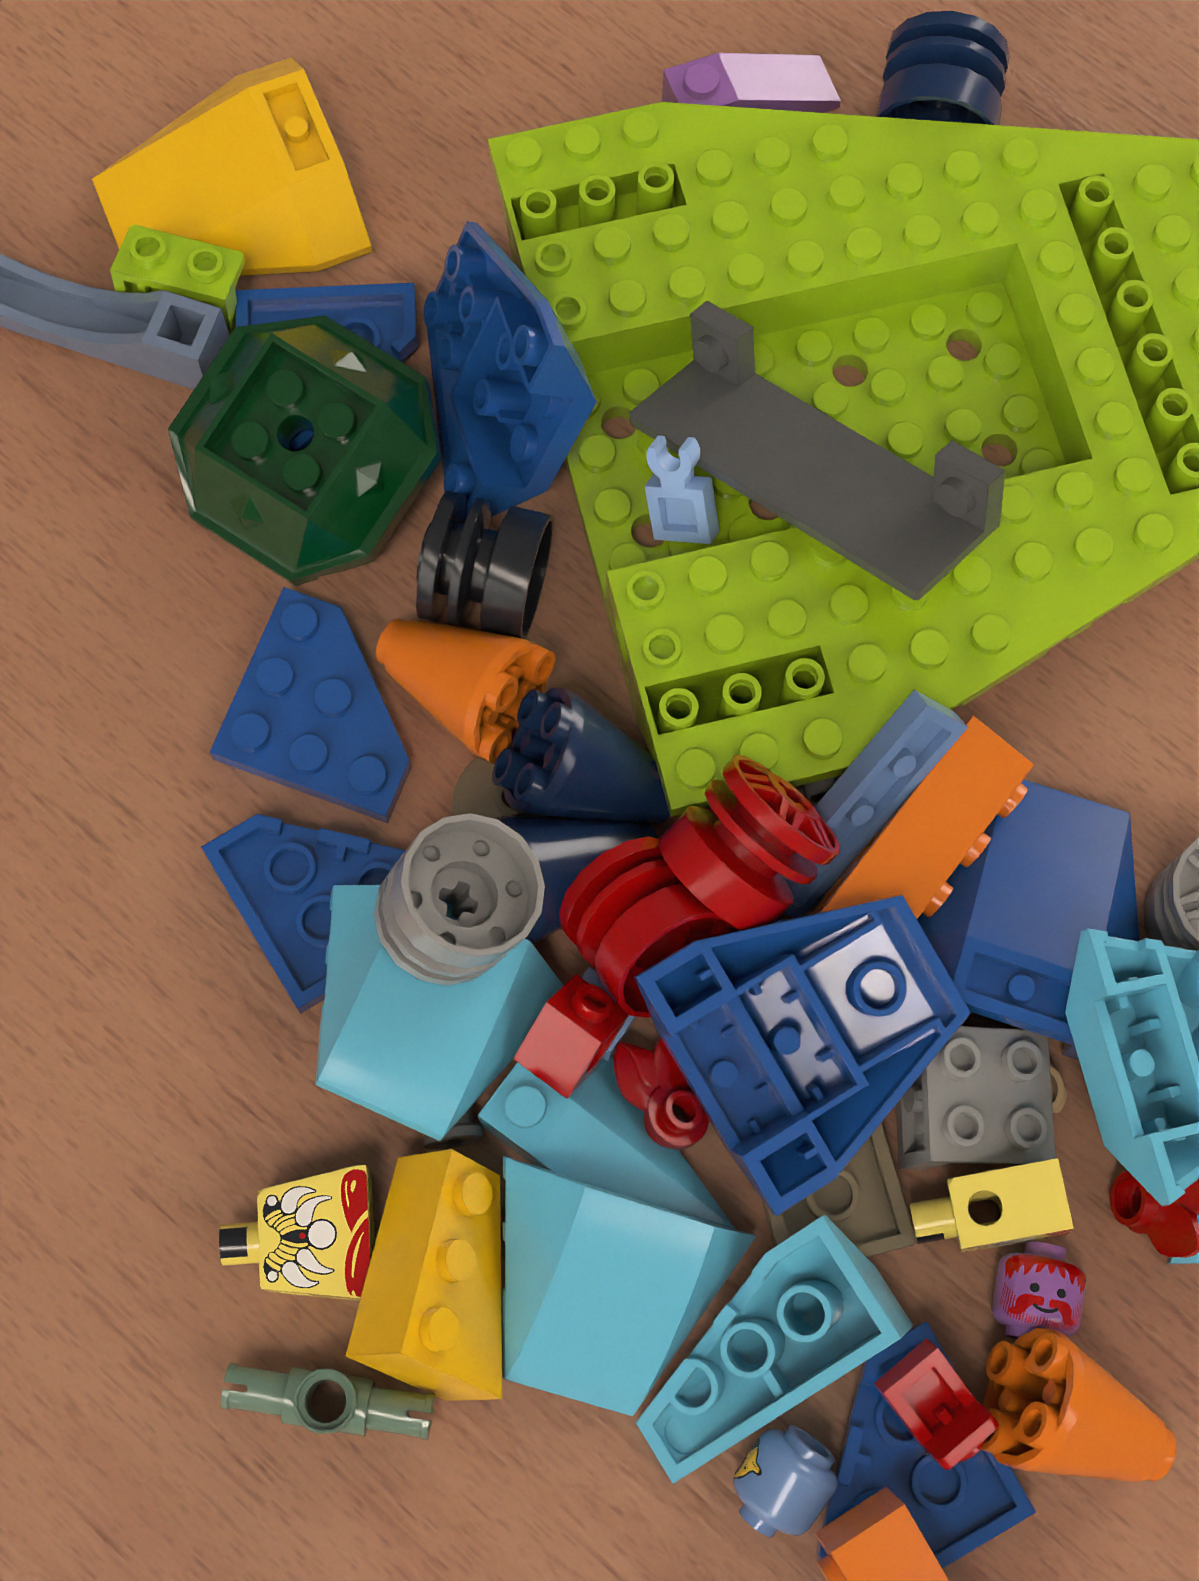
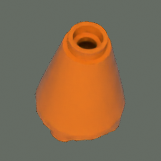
[376,618,556,764]
[981,1328,1177,1483]

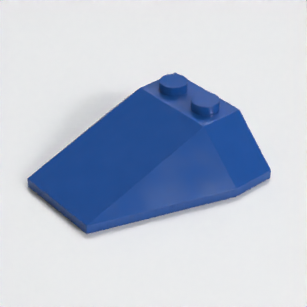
[634,895,971,1216]

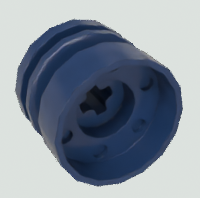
[876,11,1010,125]

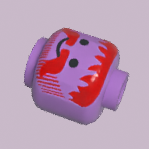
[992,1241,1086,1340]

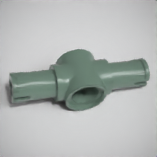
[221,1363,435,1440]

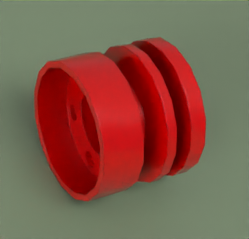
[658,755,840,930]
[559,837,737,1018]

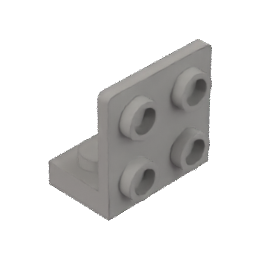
[896,1027,1056,1171]

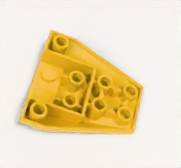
[92,57,373,276]

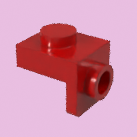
[873,1339,999,1470]

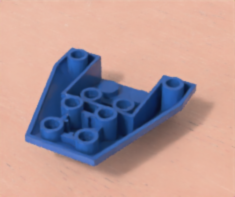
[424,221,596,519]
[917,779,1139,1060]

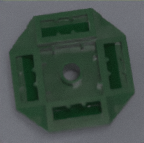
[168,315,442,586]

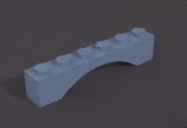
[0,254,230,390]

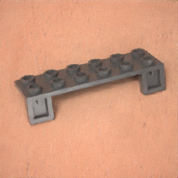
[629,301,1005,600]

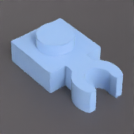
[645,435,720,544]

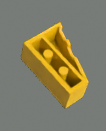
[345,1149,502,1401]

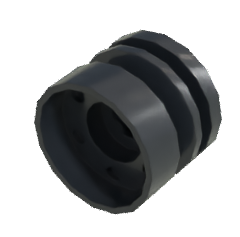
[416,490,554,639]

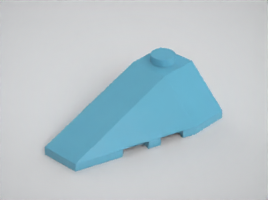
[478,1057,735,1228]
[636,1215,913,1484]

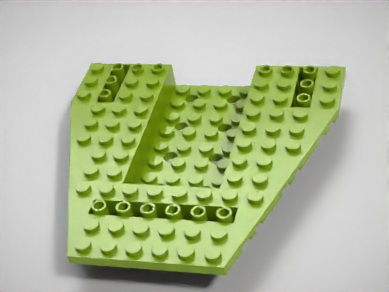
[488,102,1199,817]

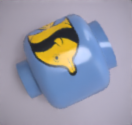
[733,1425,838,1538]

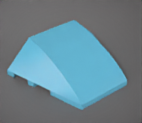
[315,885,564,1141]
[1065,928,1199,1206]
[502,1156,756,1416]

